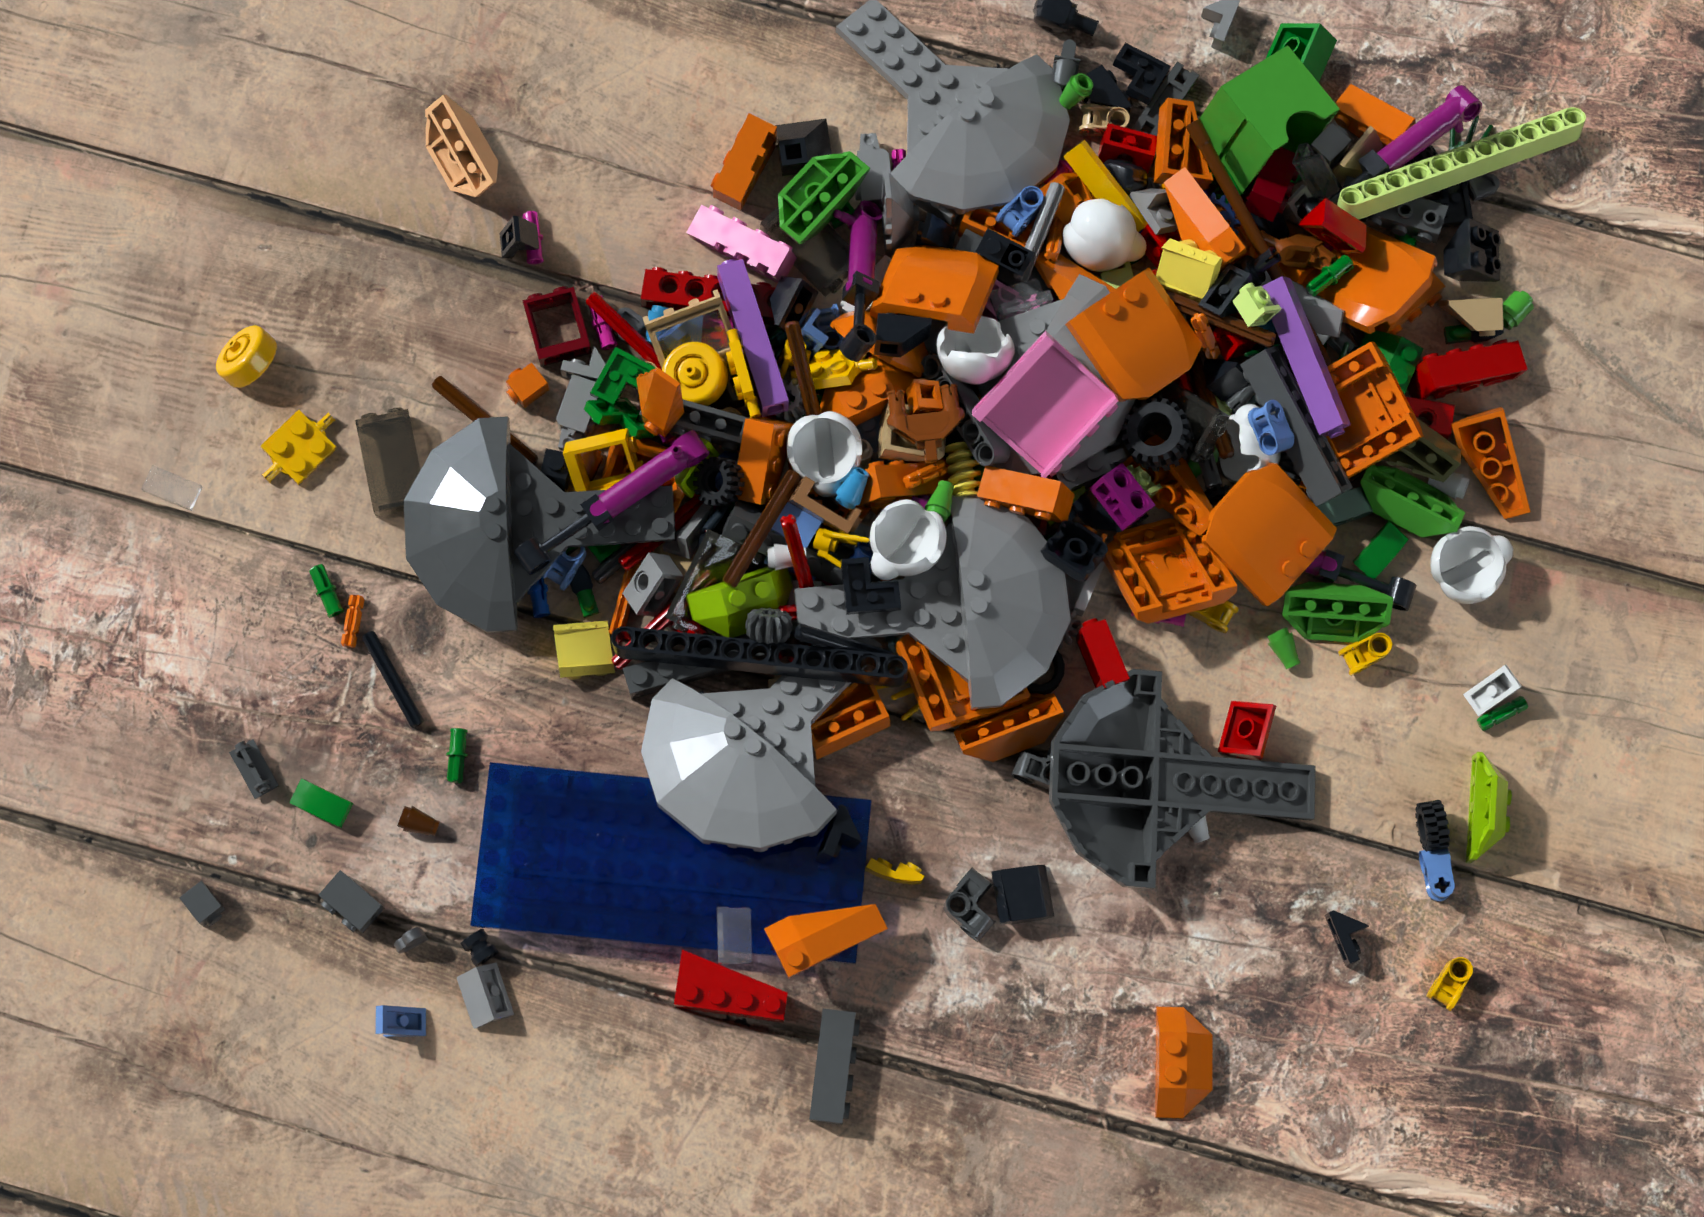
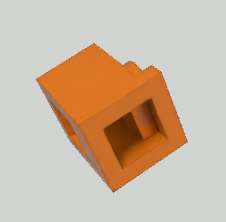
[906,378,943,415]

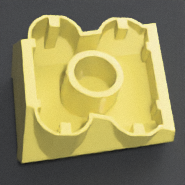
[1156,238,1223,303]
[553,621,615,680]

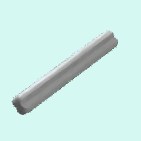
[1014,182,1065,282]

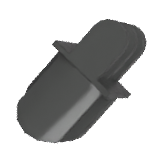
[1052,39,1081,92]

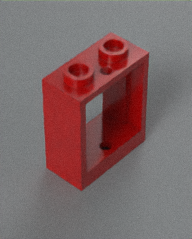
[1076,618,1130,689]

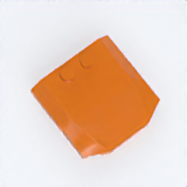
[1302,226,1438,334]
[870,245,999,334]
[1065,268,1203,402]
[1297,341,1424,478]
[1201,463,1337,606]
[1103,518,1238,624]
[895,635,1031,731]

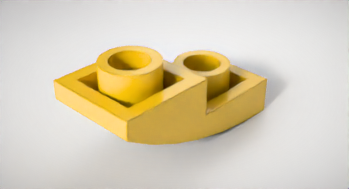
[865,858,924,884]

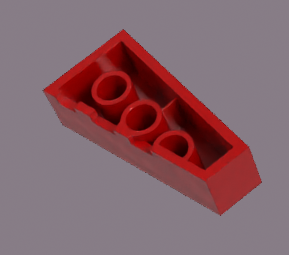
[1407,339,1528,400]
[674,949,788,1023]

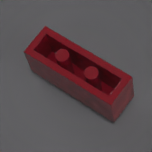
[1245,147,1301,222]

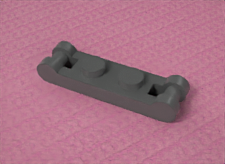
[1132,61,1200,136]

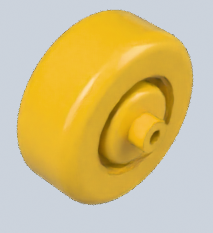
[216,325,277,388]
[662,342,728,406]

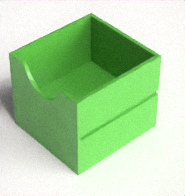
[1199,45,1340,196]

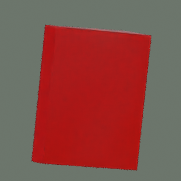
[1299,198,1367,253]
[1218,701,1277,761]

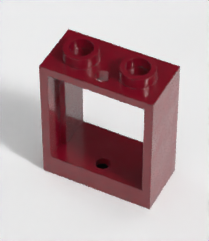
[522,286,592,367]

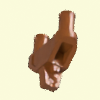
[1260,219,1336,270]
[887,384,965,464]

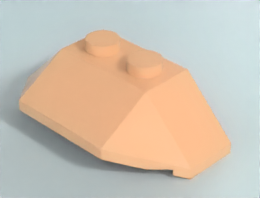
[425,94,498,197]

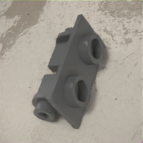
[229,739,279,799]

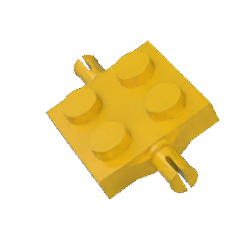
[726,329,761,418]
[791,349,877,390]
[260,410,337,485]

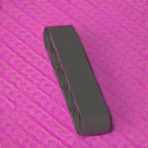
[921,354,1010,466]

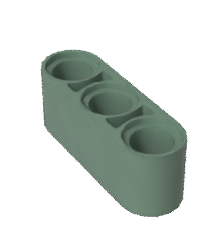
[1313,487,1373,527]

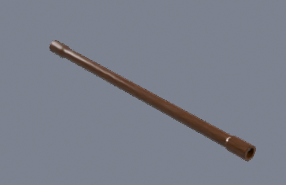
[1186,119,1333,366]

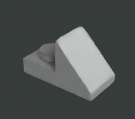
[1201,0,1240,51]
[1129,188,1178,235]
[560,347,606,382]

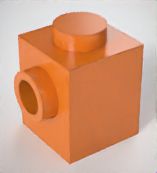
[506,362,549,408]

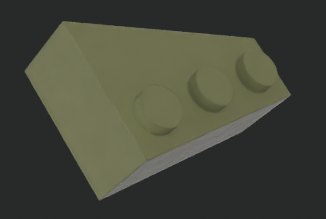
[1382,417,1461,483]

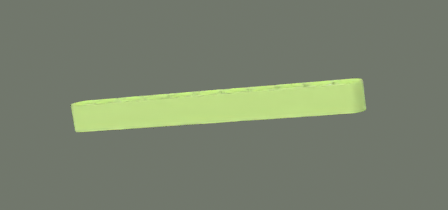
[1337,107,1586,220]

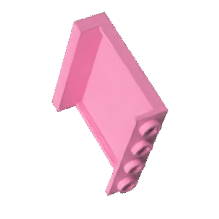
[972,331,1119,478]

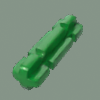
[1477,696,1528,731]

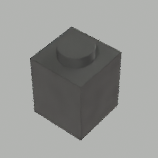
[180,881,226,927]

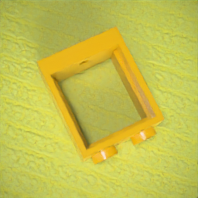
[563,428,644,492]

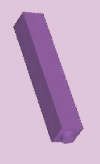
[717,259,789,418]
[1262,276,1351,438]

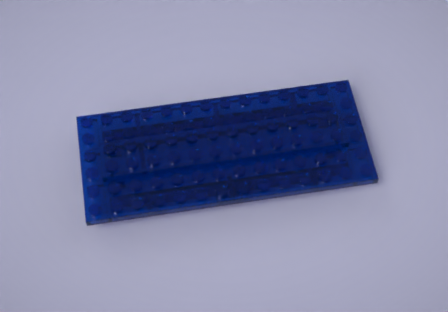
[470,762,872,965]

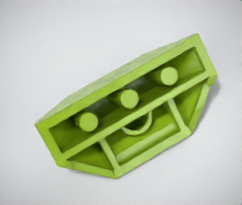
[685,567,793,638]
[1466,752,1512,863]

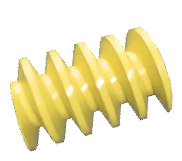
[945,442,981,497]

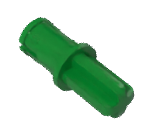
[1306,255,1354,296]
[309,564,344,618]
[446,728,468,783]

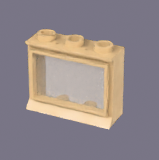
[642,289,732,369]

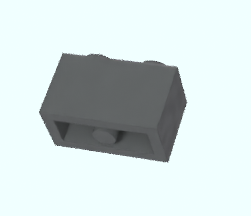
[319,870,385,933]

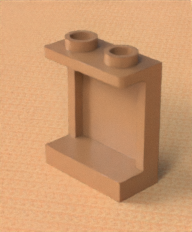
[788,476,862,534]

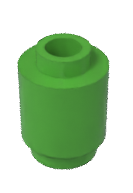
[1503,291,1534,330]

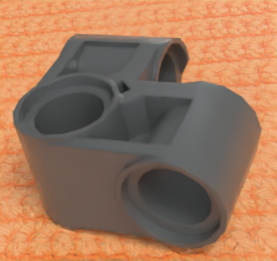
[1011,736,1055,791]
[944,867,996,942]

